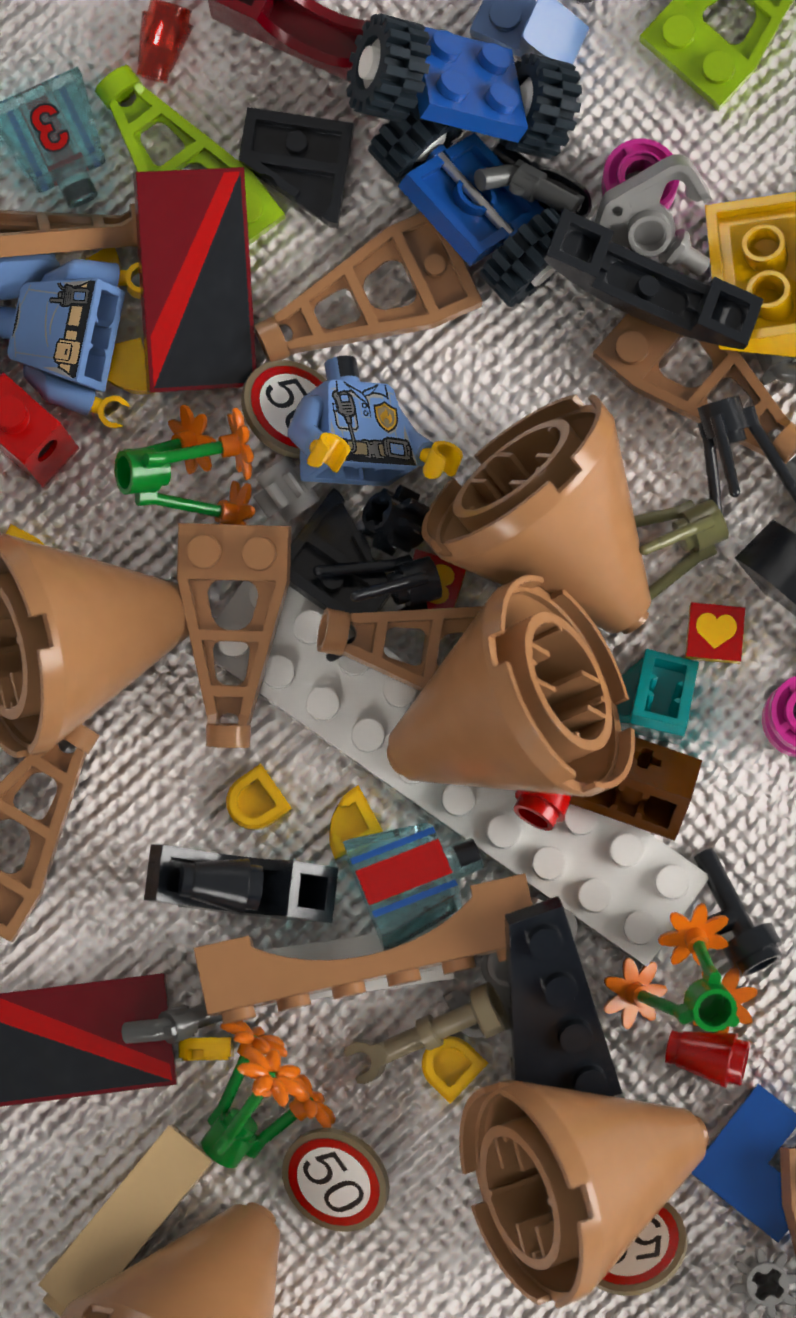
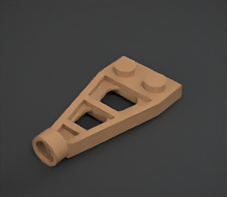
[0,204,138,258]
[254,212,483,362]
[593,314,796,464]
[177,523,292,748]
[317,606,483,691]
[0,724,100,942]

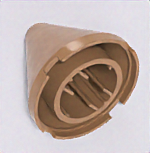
[421,394,651,634]
[0,533,189,758]
[387,575,635,797]
[459,1080,709,1309]
[60,1202,280,1318]

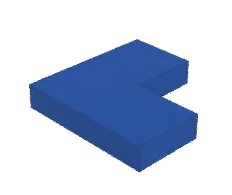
[691,1084,796,1243]

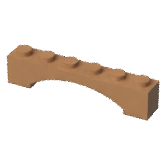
[193,873,532,1024]

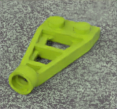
[639,0,794,112]
[95,65,285,245]

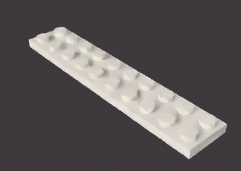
[214,581,708,966]

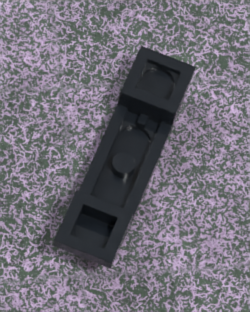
[544,209,764,350]

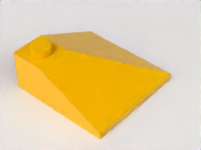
[705,192,796,357]

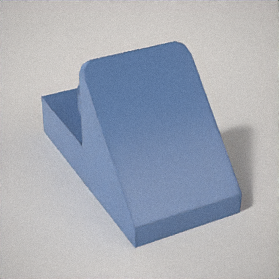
[470,0,589,64]

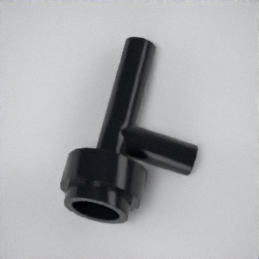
[694,848,782,976]

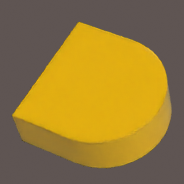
[226,763,293,830]
[422,1036,489,1104]

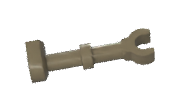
[344,982,509,1084]

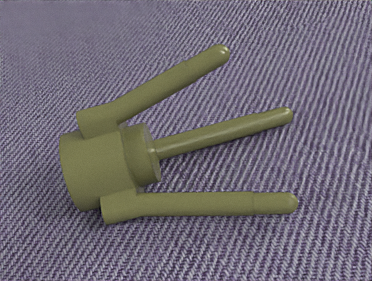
[634,499,729,600]

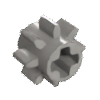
[253,456,320,523]
[729,1247,796,1318]

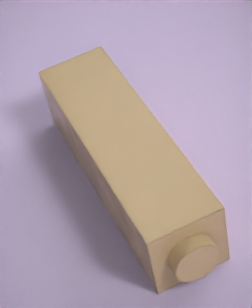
[38,1124,214,1317]

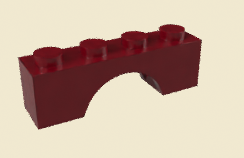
[208,0,370,83]

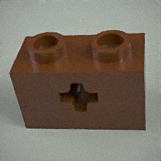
[570,737,702,841]

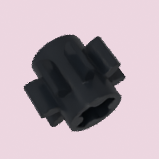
[362,484,430,556]

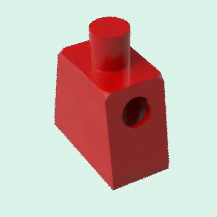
[0,373,80,488]

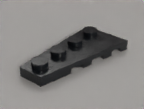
[505,896,623,1097]

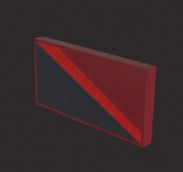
[133,167,256,393]
[0,973,178,1107]

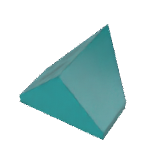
[617,649,699,745]

